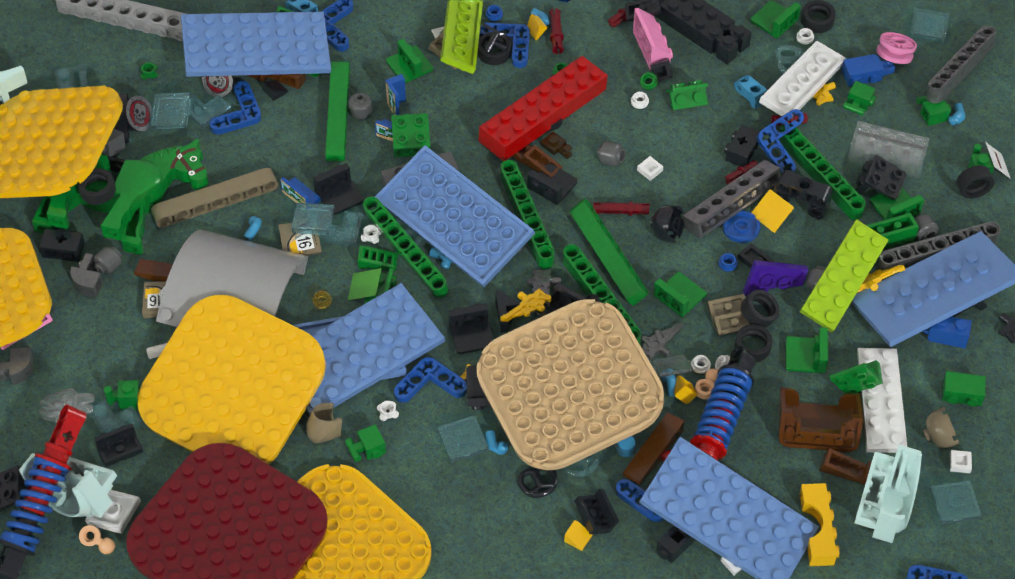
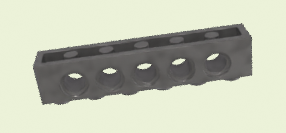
[683,160,781,239]

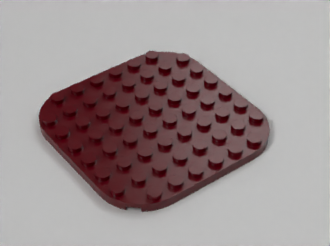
[126,443,328,579]

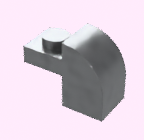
[70,253,103,298]
[0,347,34,385]

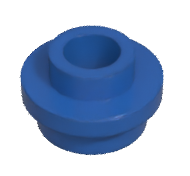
[486,5,503,21]
[718,253,738,271]

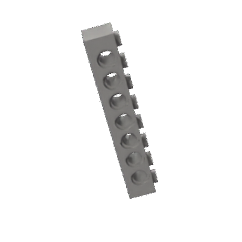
[55,0,186,41]

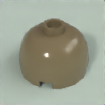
[923,407,960,448]

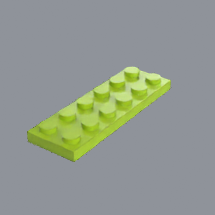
[440,0,483,74]
[799,219,888,333]

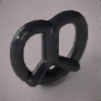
[518,468,558,498]

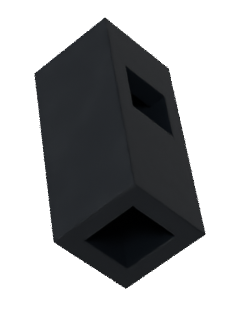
[656,526,696,563]

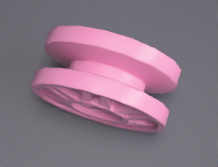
[876,32,917,64]

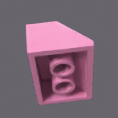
[633,8,673,70]

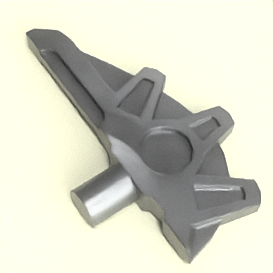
[527,268,561,307]
[641,323,684,362]

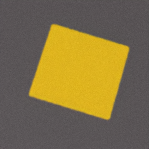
[751,189,794,233]

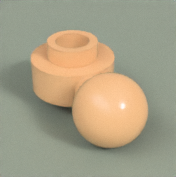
[695,368,718,399]
[79,525,115,554]

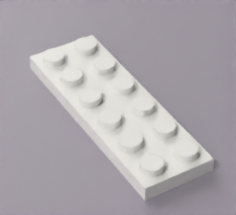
[759,41,846,121]
[857,348,907,453]

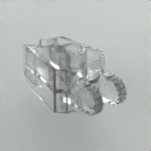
[38,388,95,422]

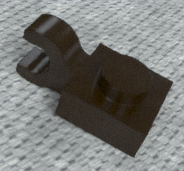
[541,132,572,159]

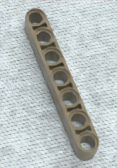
[151,168,279,228]

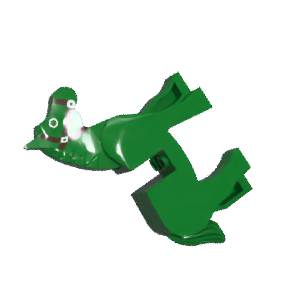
[32,139,208,255]

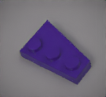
[743,260,809,296]

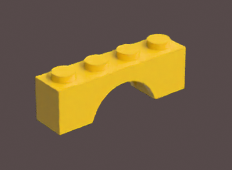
[799,483,839,566]

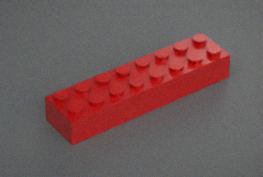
[478,56,608,161]

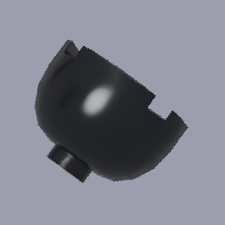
[650,205,684,243]

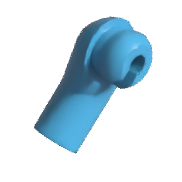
[531,8,550,26]
[948,103,966,125]
[243,216,262,241]
[429,247,452,269]
[661,370,676,397]
[485,430,509,455]

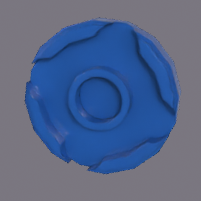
[723,210,760,243]

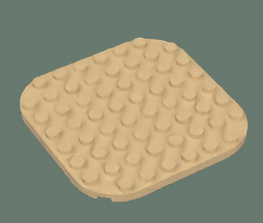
[477,299,664,470]

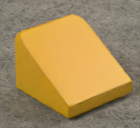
[527,14,547,40]
[674,375,697,404]
[564,520,593,551]

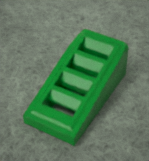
[358,246,398,271]

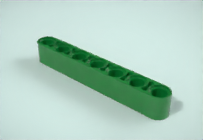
[326,61,350,161]
[778,123,865,220]
[501,160,555,269]
[363,197,449,298]
[570,199,649,306]
[563,244,641,344]

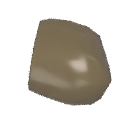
[306,403,342,444]

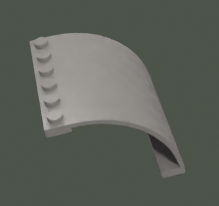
[156,230,309,327]

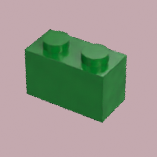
[942,371,986,407]

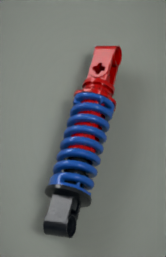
[690,346,756,461]
[0,404,86,579]

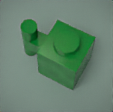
[843,81,876,116]
[916,95,951,126]
[968,144,994,182]
[104,380,140,410]
[345,424,386,462]

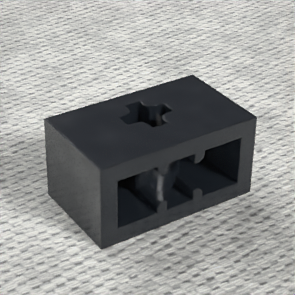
[724,124,760,167]
[39,229,85,262]

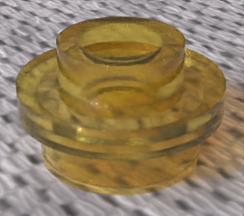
[312,290,332,309]

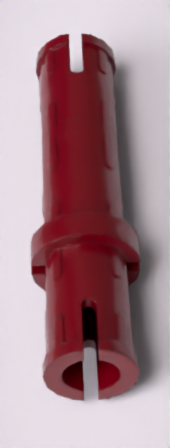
[549,8,564,54]
[593,201,650,216]

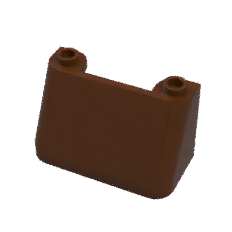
[779,387,863,452]

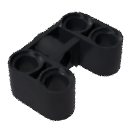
[774,170,833,220]

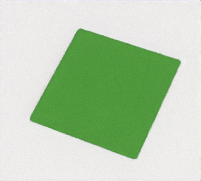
[348,268,381,300]

